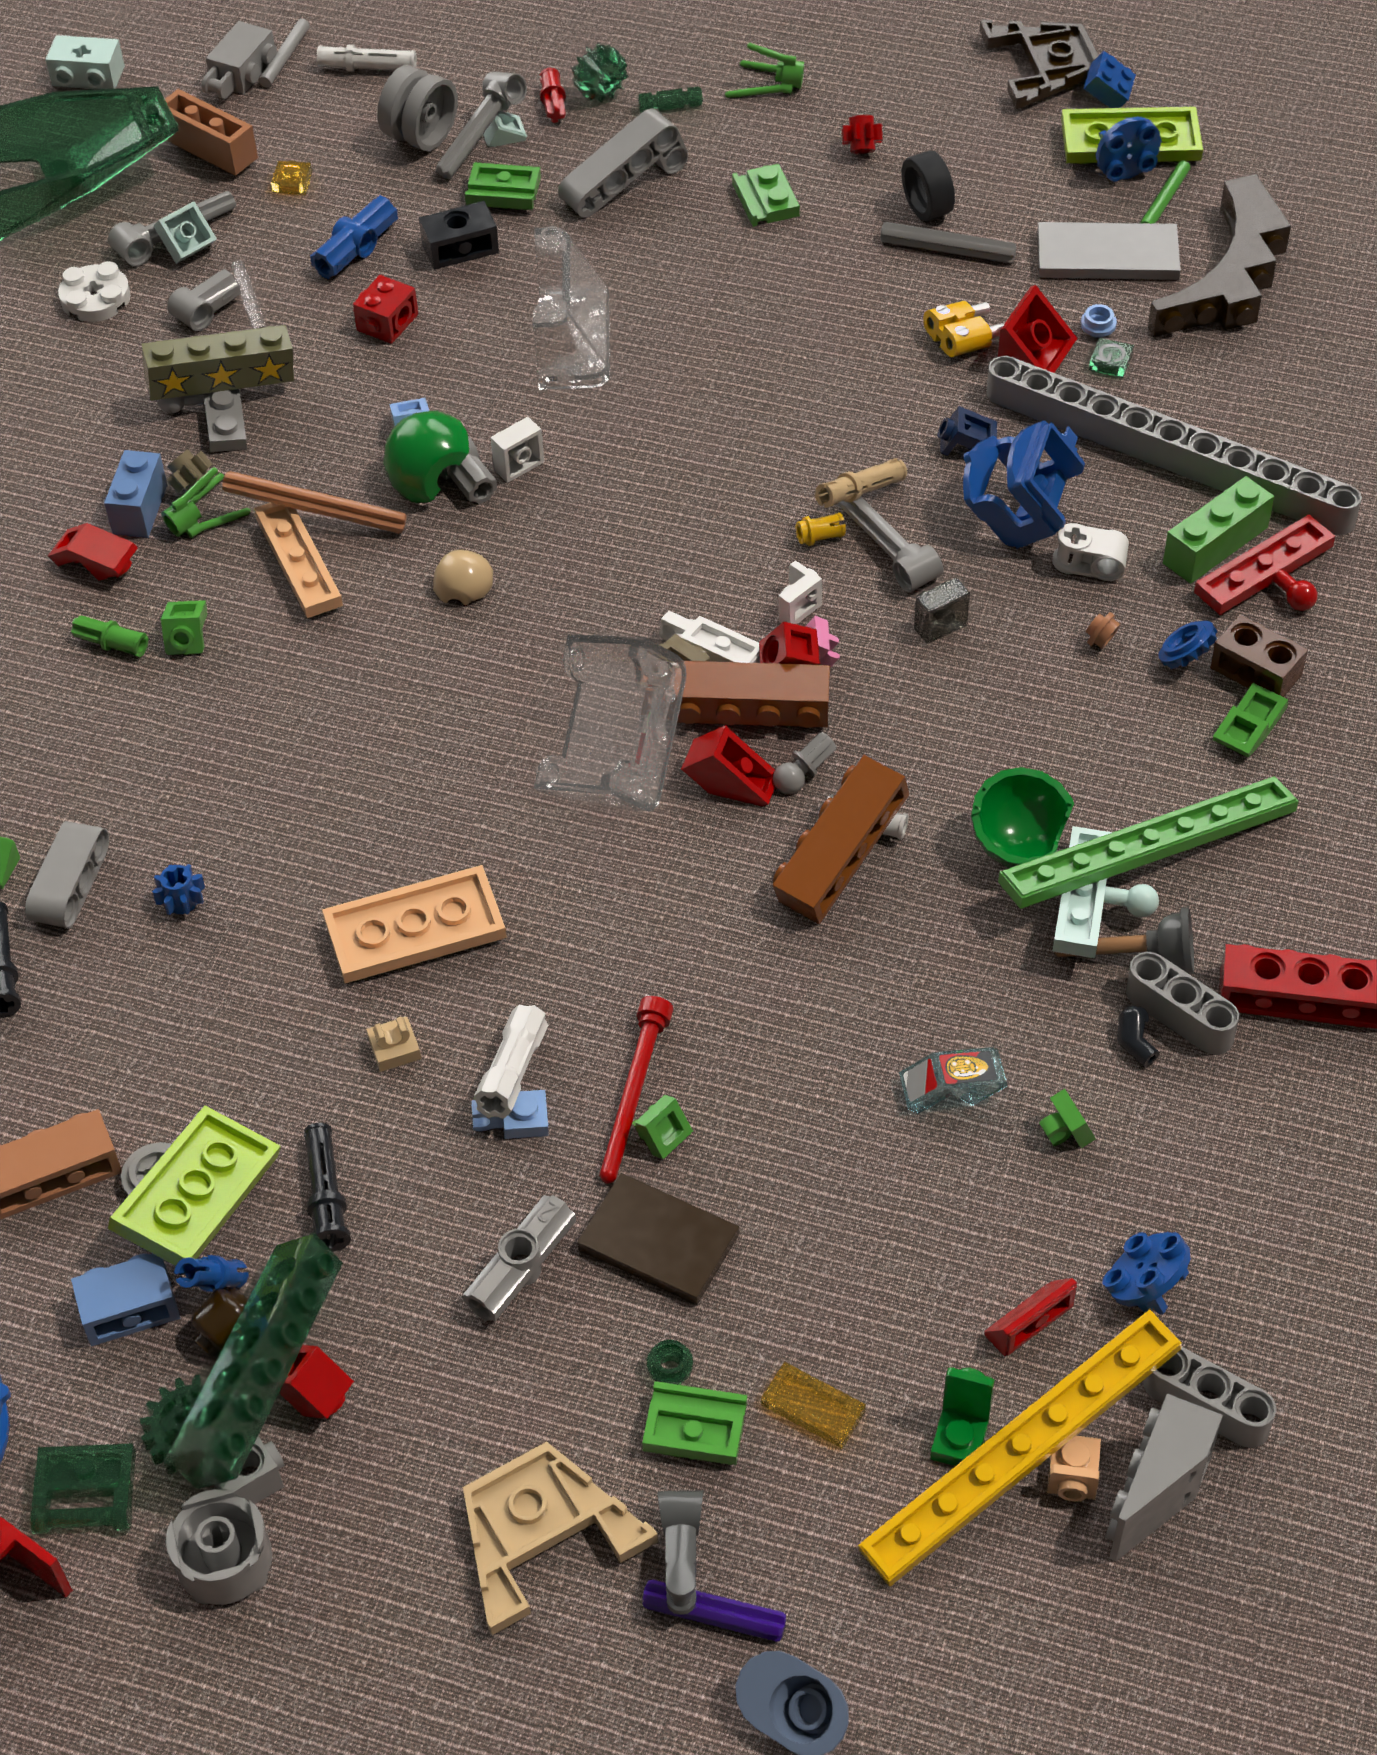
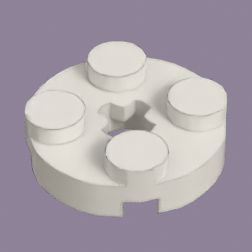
[58,261,131,322]

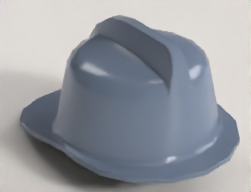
[735,1651,849,1755]

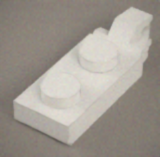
[659,611,760,663]

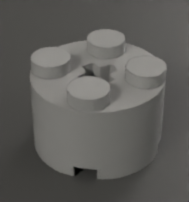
[166,1489,272,1605]

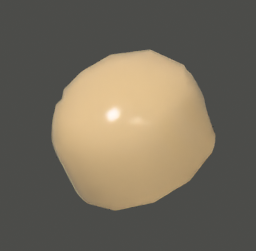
[433,550,493,605]

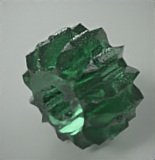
[571,42,629,103]

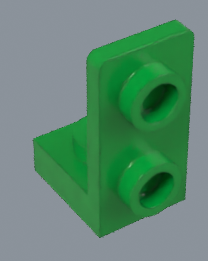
[930,1367,995,1466]

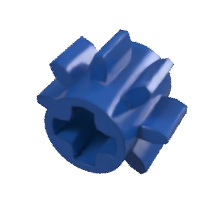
[152,864,205,915]

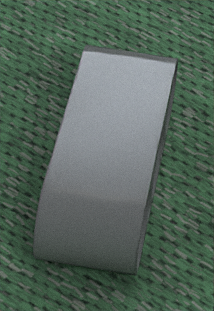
[25,821,109,928]
[1126,952,1239,1055]
[1143,1347,1276,1448]

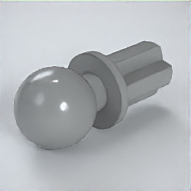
[773,732,837,795]

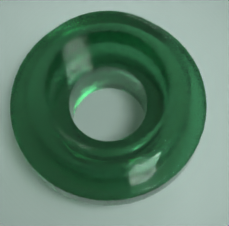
[647,1339,693,1385]

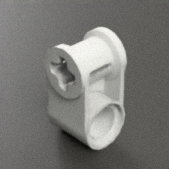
[1052,523,1129,581]

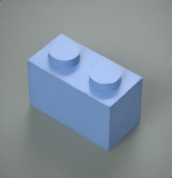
[104,450,168,538]
[71,1253,181,1347]

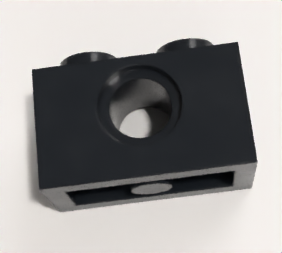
[419,201,499,270]

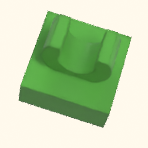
[1039,1089,1096,1148]
[632,1095,693,1159]

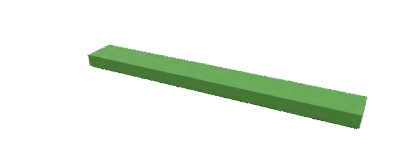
[998,776,1299,909]

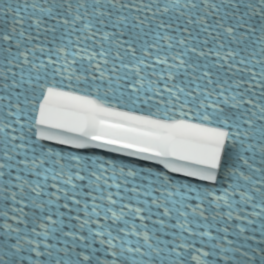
[473,1004,548,1119]

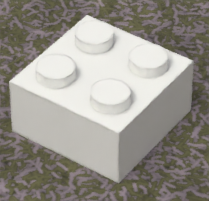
[490,417,544,483]

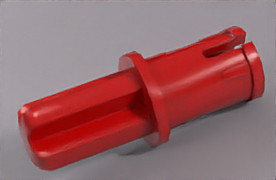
[539,68,566,123]

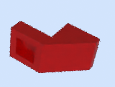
[48,523,138,581]

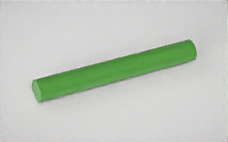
[1140,161,1191,224]

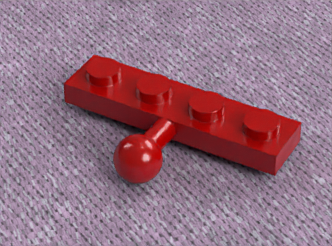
[1194,514,1335,615]

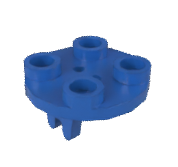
[1096,116,1161,182]
[1102,1232,1191,1315]

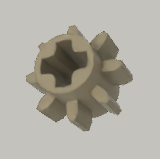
[167,449,213,493]

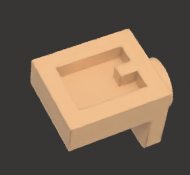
[1047,1436,1101,1501]

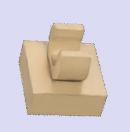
[366,1017,421,1072]

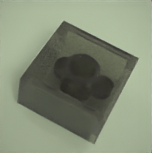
[914,578,970,644]

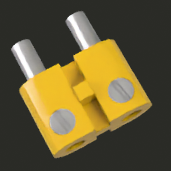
[923,301,1005,357]

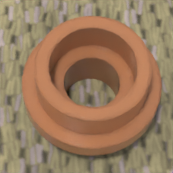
[1086,612,1121,649]

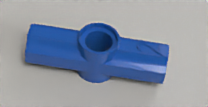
[310,195,398,279]

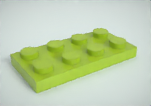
[1061,107,1203,164]
[108,1105,281,1266]

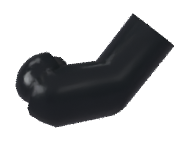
[1117,1006,1159,1068]

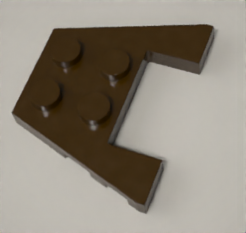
[980,20,1099,109]

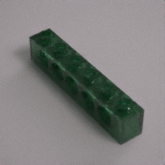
[166,1233,343,1489]

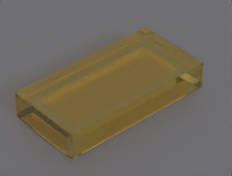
[761,1361,866,1449]

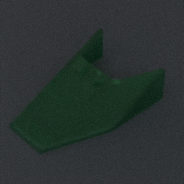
[0,86,179,241]

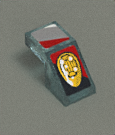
[899,1047,1008,1114]

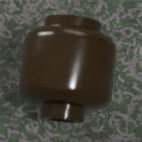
[191,1287,261,1357]

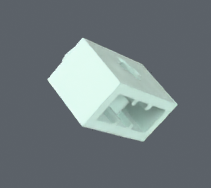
[45,35,124,90]

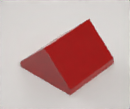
[998,284,1078,373]

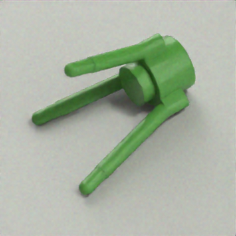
[725,43,805,98]
[161,467,251,538]

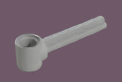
[436,71,527,179]
[108,191,236,266]
[837,497,944,592]

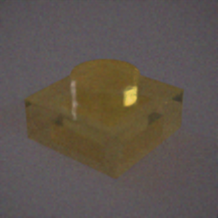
[271,161,313,195]

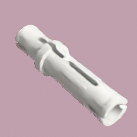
[317,44,417,72]

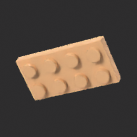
[322,865,507,984]

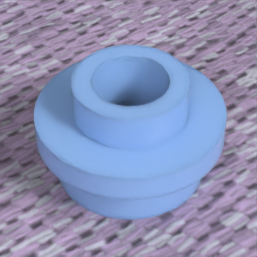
[1081,304,1117,337]

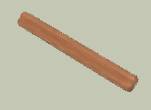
[222,471,407,533]

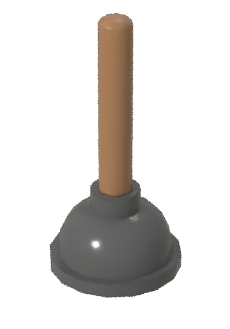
[1055,906,1194,975]

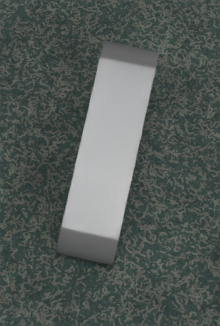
[558,108,688,218]

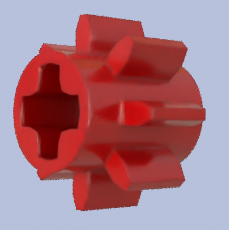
[842,115,883,154]

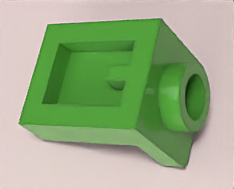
[161,600,208,655]

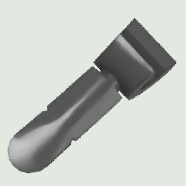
[657,1490,704,1615]

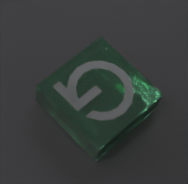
[1089,337,1134,378]

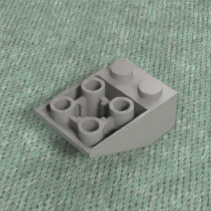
[1105,1394,1223,1561]

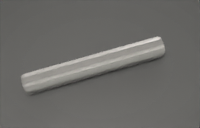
[880,222,1017,263]

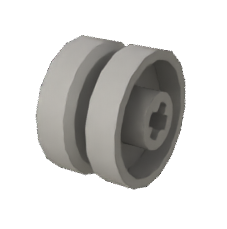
[377,65,458,151]

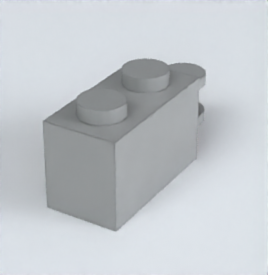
[201,21,277,99]

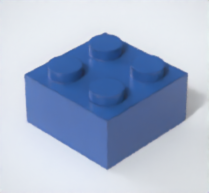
[1084,51,1136,108]

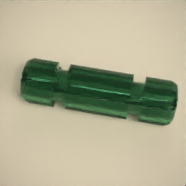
[638,86,703,113]

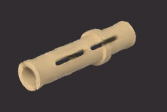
[815,458,907,508]

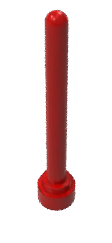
[600,996,674,1184]

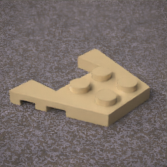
[463,1442,658,1635]

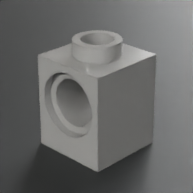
[204,1430,285,1504]

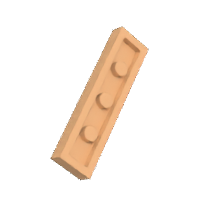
[254,503,343,618]

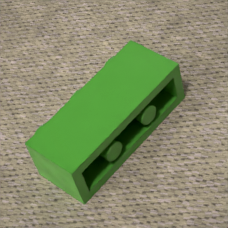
[1163,476,1274,584]

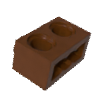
[1210,614,1308,697]

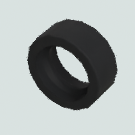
[901,150,955,221]

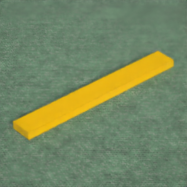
[858,1309,1182,1587]

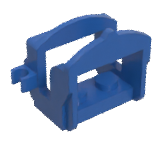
[963,420,1085,549]

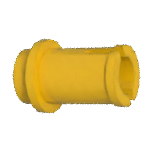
[795,513,846,546]

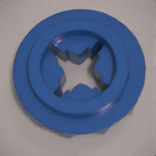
[1158,621,1217,669]

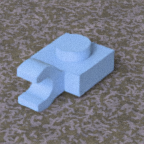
[471,1090,548,1139]

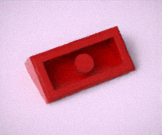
[984,1278,1077,1356]

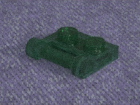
[30,1443,136,1534]

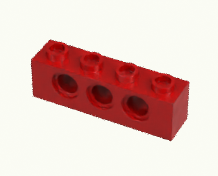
[1219,944,1377,1029]

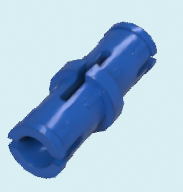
[174,1255,249,1292]

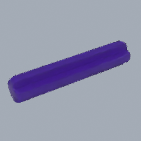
[642,1579,786,1642]

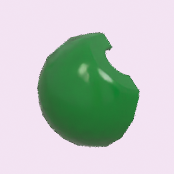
[383,410,469,503]
[971,767,1074,867]

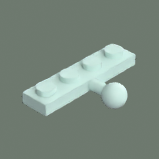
[1052,826,1159,958]

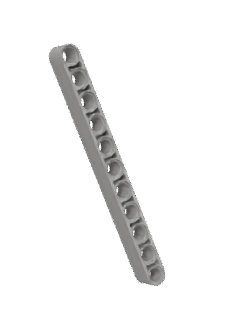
[986,356,1362,535]

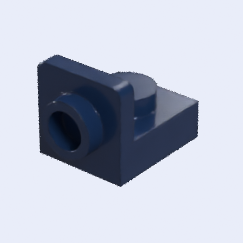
[938,406,997,456]

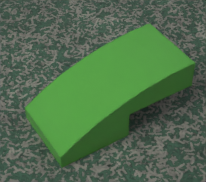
[1213,683,1288,757]

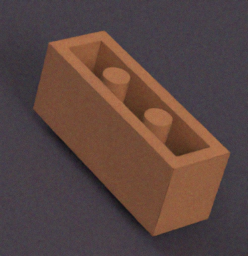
[155,89,258,176]
[0,1109,122,1220]

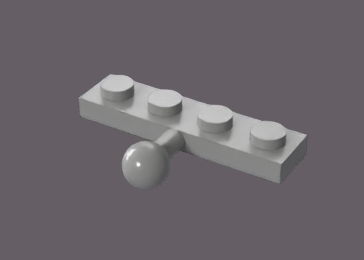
[157,389,247,452]

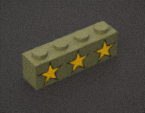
[141,325,294,401]

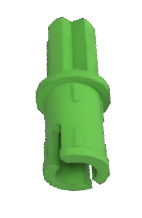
[71,615,148,657]

